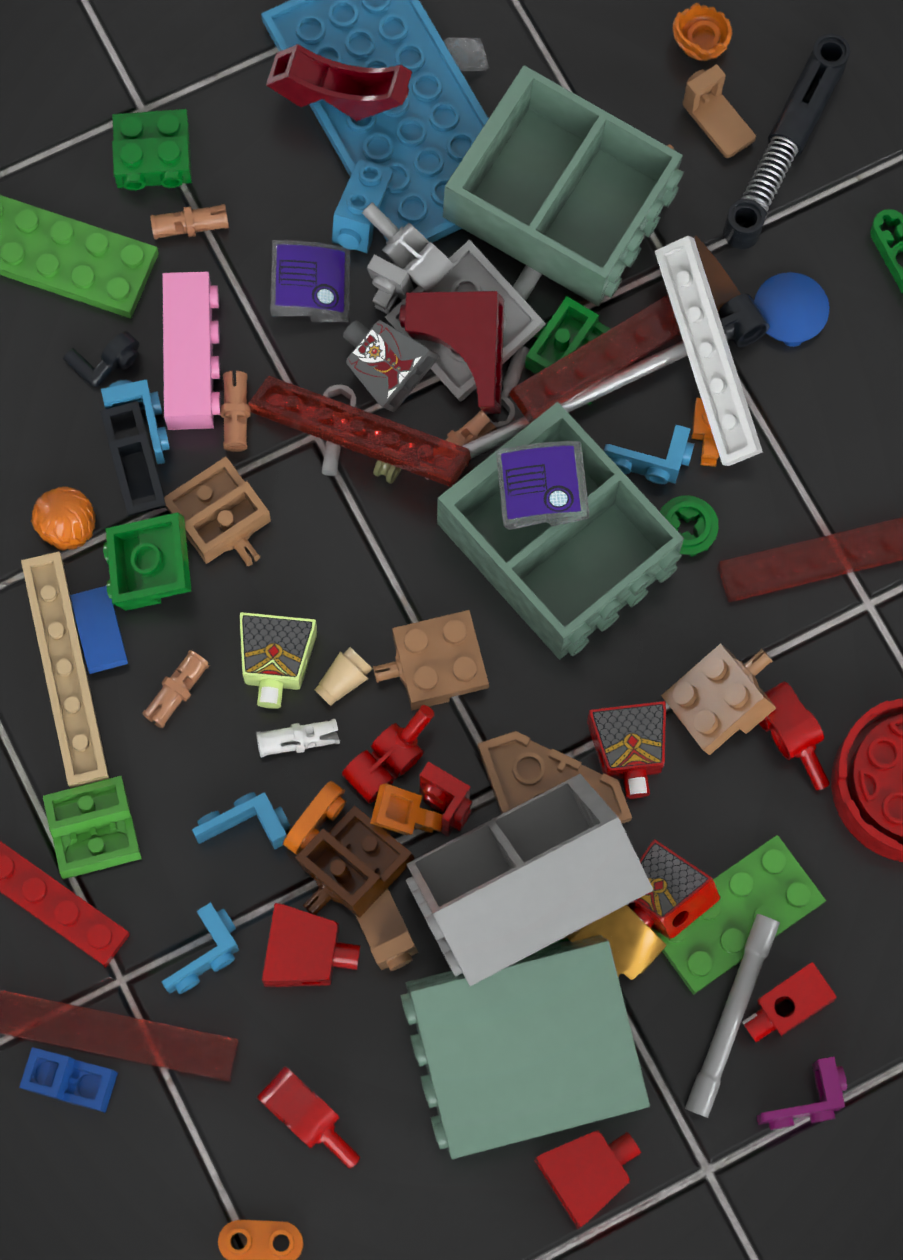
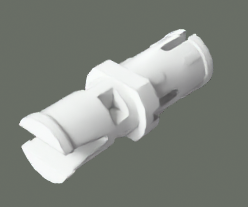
[256,719,340,758]

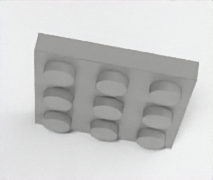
[385,239,546,402]

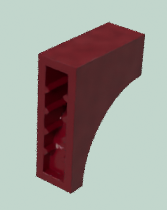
[399,291,505,414]

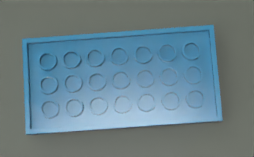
[261,0,488,242]

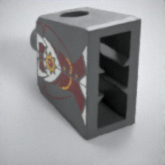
[343,320,440,412]

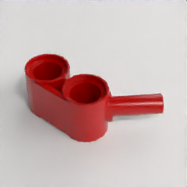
[759,681,830,791]
[341,705,435,804]
[257,1066,360,1168]

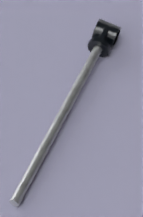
[421,293,770,480]

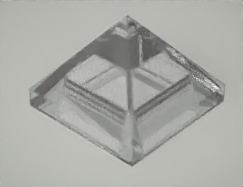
[444,38,489,71]

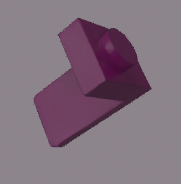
[756,1057,847,1130]

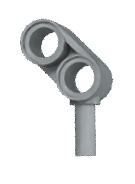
[361,202,454,292]

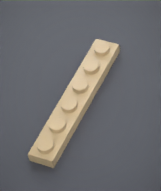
[21,551,109,788]

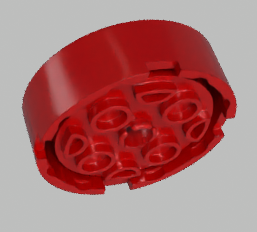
[831,698,903,862]

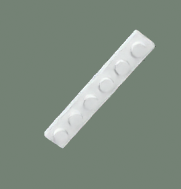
[655,236,763,466]

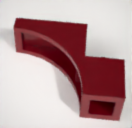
[266,44,412,121]

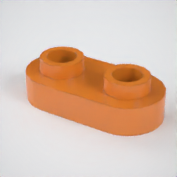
[283,780,347,855]
[218,1220,303,1260]

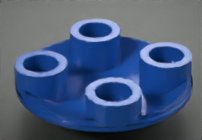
[754,272,829,347]

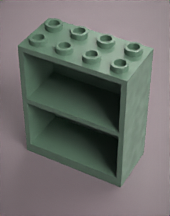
[443,65,684,307]
[437,402,684,660]
[400,935,650,1159]

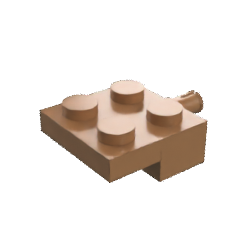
[164,457,271,566]
[373,610,489,711]
[661,643,776,755]

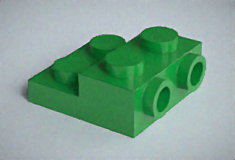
[112,109,192,191]
[103,512,192,611]

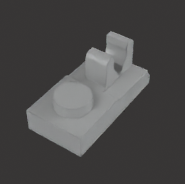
[367,254,414,314]

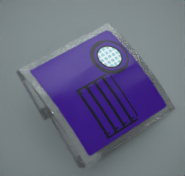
[270,240,350,322]
[496,441,590,530]

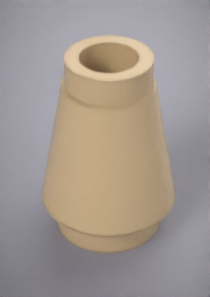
[314,647,372,706]

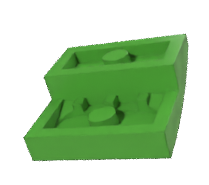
[43,776,142,880]

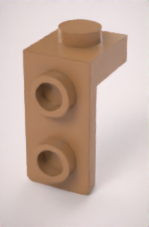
[682,64,756,159]
[356,888,418,971]

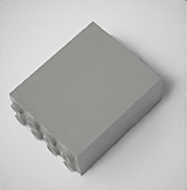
[406,774,653,986]

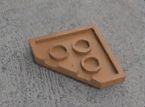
[478,731,632,824]

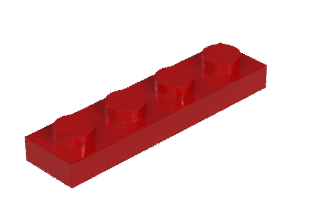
[0,841,131,967]

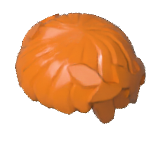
[672,3,732,61]
[31,487,96,551]

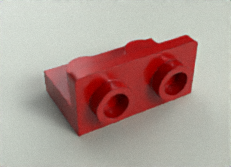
[420,761,473,837]

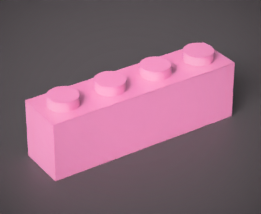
[163,272,221,430]

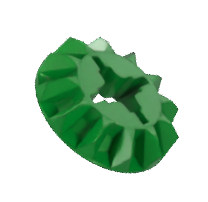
[660,495,719,557]

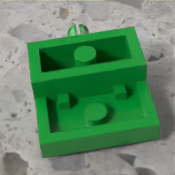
[525,296,631,406]

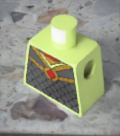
[240,612,317,709]

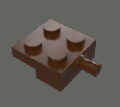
[295,805,415,918]

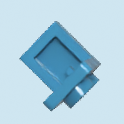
[332,159,393,253]
[101,379,170,464]
[604,425,694,484]
[192,792,291,850]
[162,902,239,994]

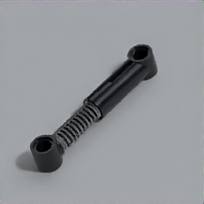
[723,33,850,249]

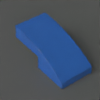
[70,586,128,674]
[19,1047,118,1113]

